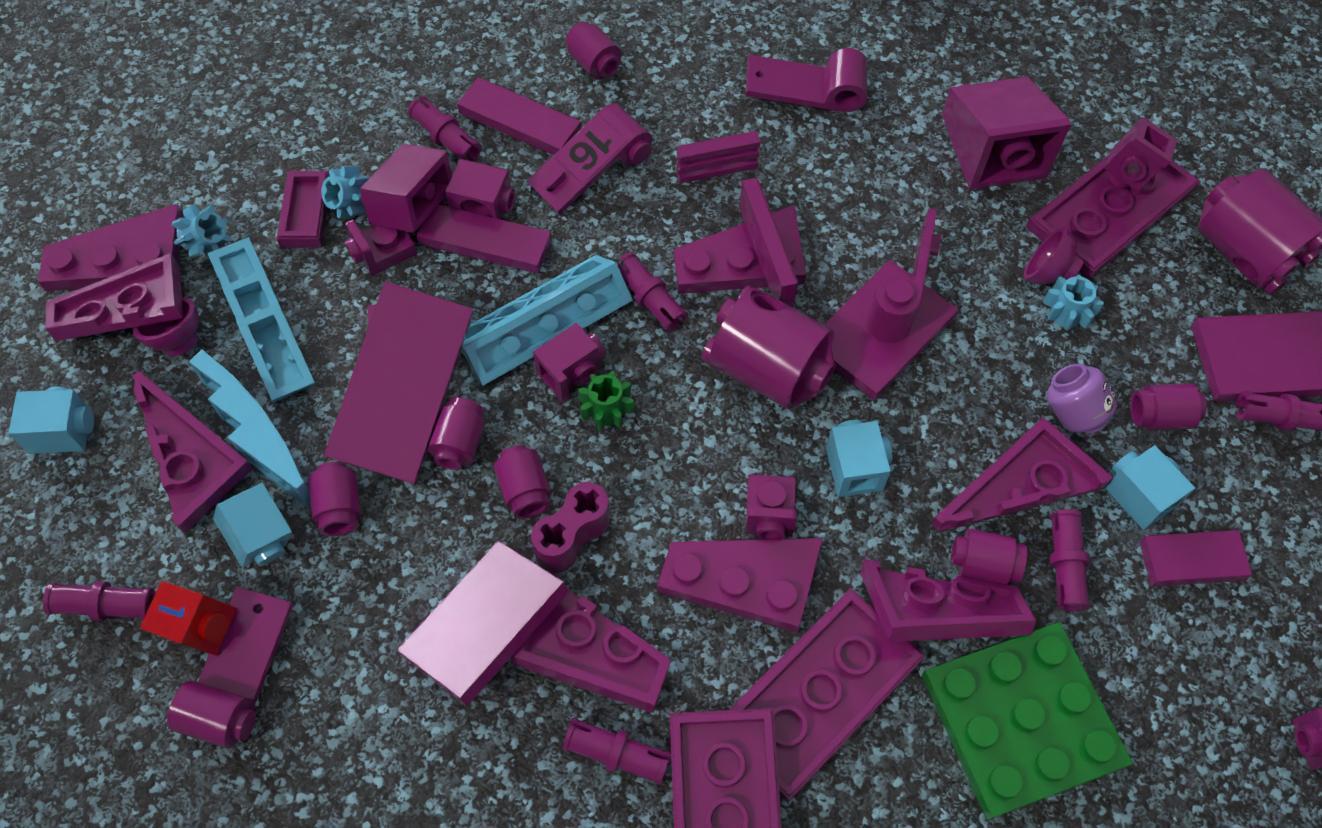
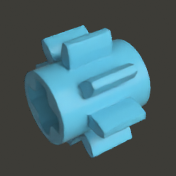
[321,166,370,219]
[171,204,231,258]
[1043,274,1104,330]

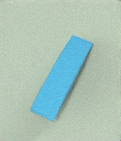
[207,237,316,403]
[189,349,311,508]

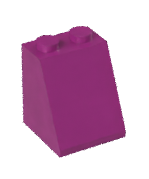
[942,77,1071,190]

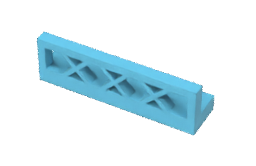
[461,255,633,385]

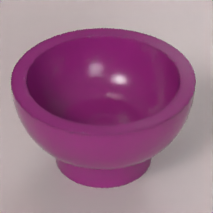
[1023,227,1083,285]
[133,297,199,356]

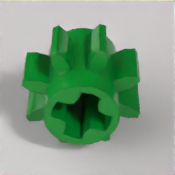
[578,371,634,430]

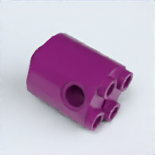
[1198,168,1322,296]
[701,285,836,410]

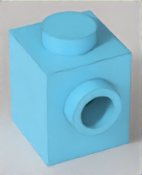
[8,387,94,454]
[826,420,892,497]
[1105,445,1195,531]
[213,482,292,568]

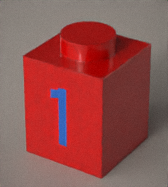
[140,580,237,656]

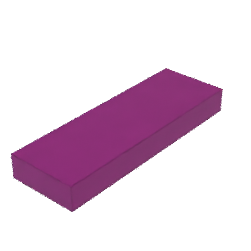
[457,77,581,155]
[739,178,798,307]
[417,205,552,274]

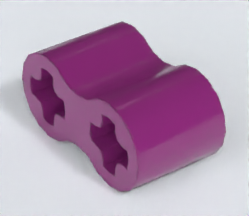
[531,482,610,573]

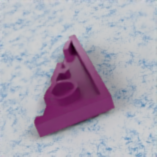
[132,370,253,534]
[931,417,1113,532]

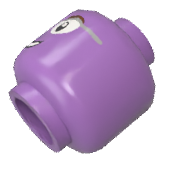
[1047,364,1117,433]

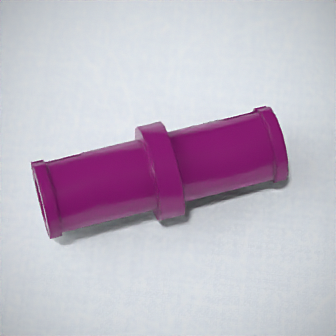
[407,95,482,162]
[616,252,688,332]
[1235,391,1322,431]
[1049,509,1090,611]
[43,581,155,621]
[562,717,671,785]

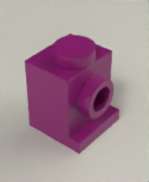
[1104,116,1177,192]
[533,322,606,404]

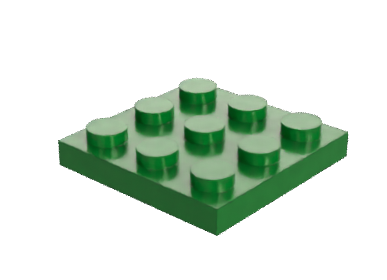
[921,622,1133,821]

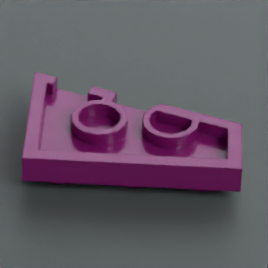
[38,203,183,291]
[673,205,806,294]
[45,253,183,341]
[657,538,823,633]
[860,559,1036,642]
[511,571,671,713]

